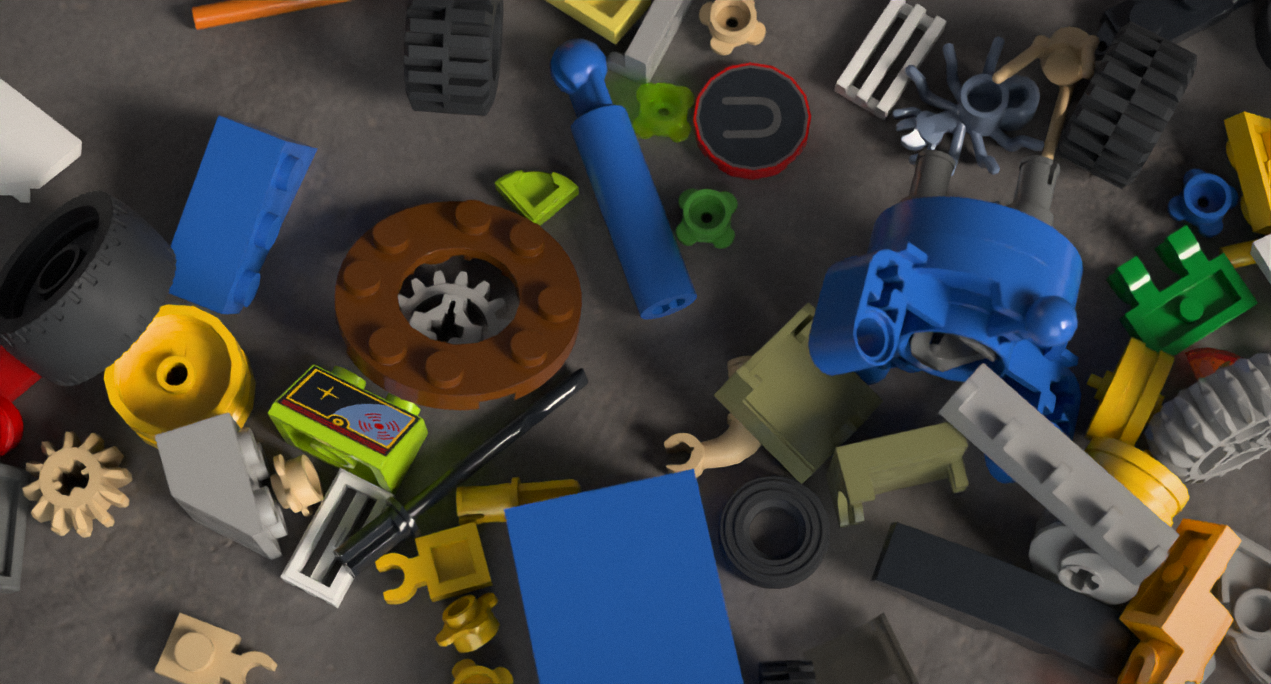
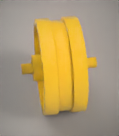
[1084,337,1175,447]
[1084,436,1190,527]

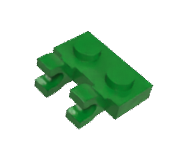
[1105,225,1258,356]

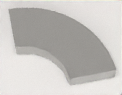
[1213,529,1271,684]

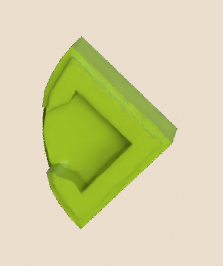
[494,170,579,226]

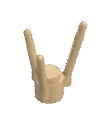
[992,26,1099,160]

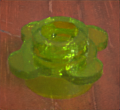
[633,83,694,142]

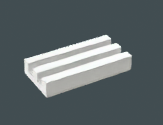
[834,0,947,121]
[280,468,397,608]

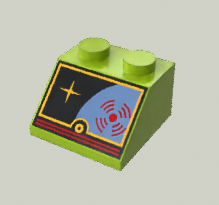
[268,364,428,495]

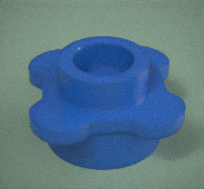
[1167,169,1239,237]

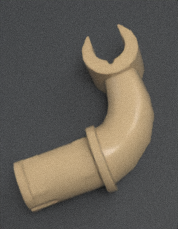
[664,356,761,479]

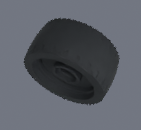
[0,190,177,386]

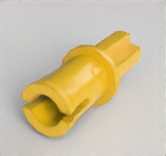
[456,477,581,526]

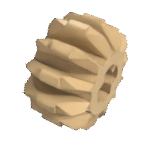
[22,431,132,538]

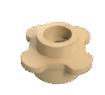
[699,0,766,55]
[271,454,324,517]

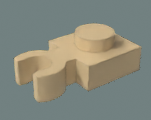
[154,613,277,684]

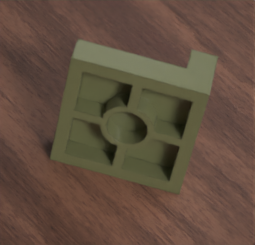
[714,302,883,484]
[826,422,968,528]

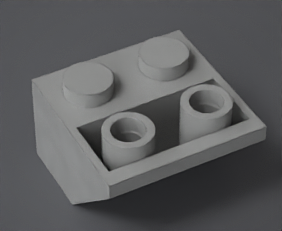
[155,412,288,560]

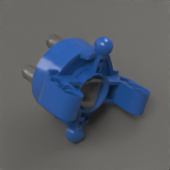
[808,150,1083,484]

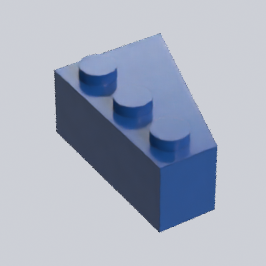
[169,115,317,314]

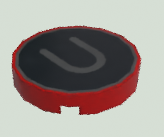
[693,62,811,180]

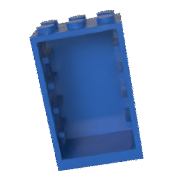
[504,469,743,684]

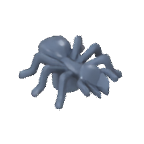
[892,37,1044,177]

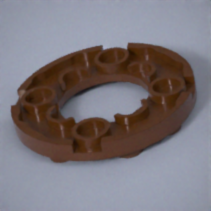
[334,200,582,410]

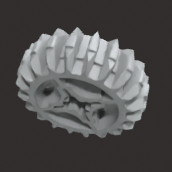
[1144,352,1271,485]

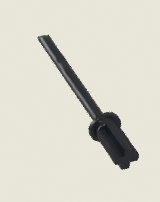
[333,368,588,578]

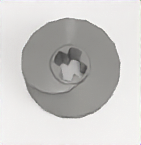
[1028,509,1140,606]

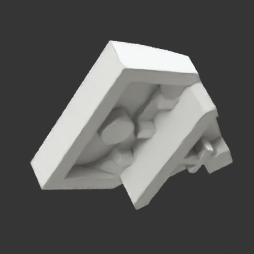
[0,78,82,203]

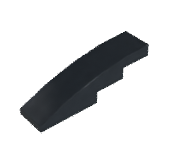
[871,522,1132,678]

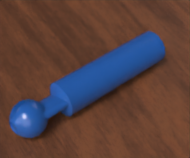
[549,38,697,320]

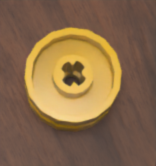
[104,304,256,449]

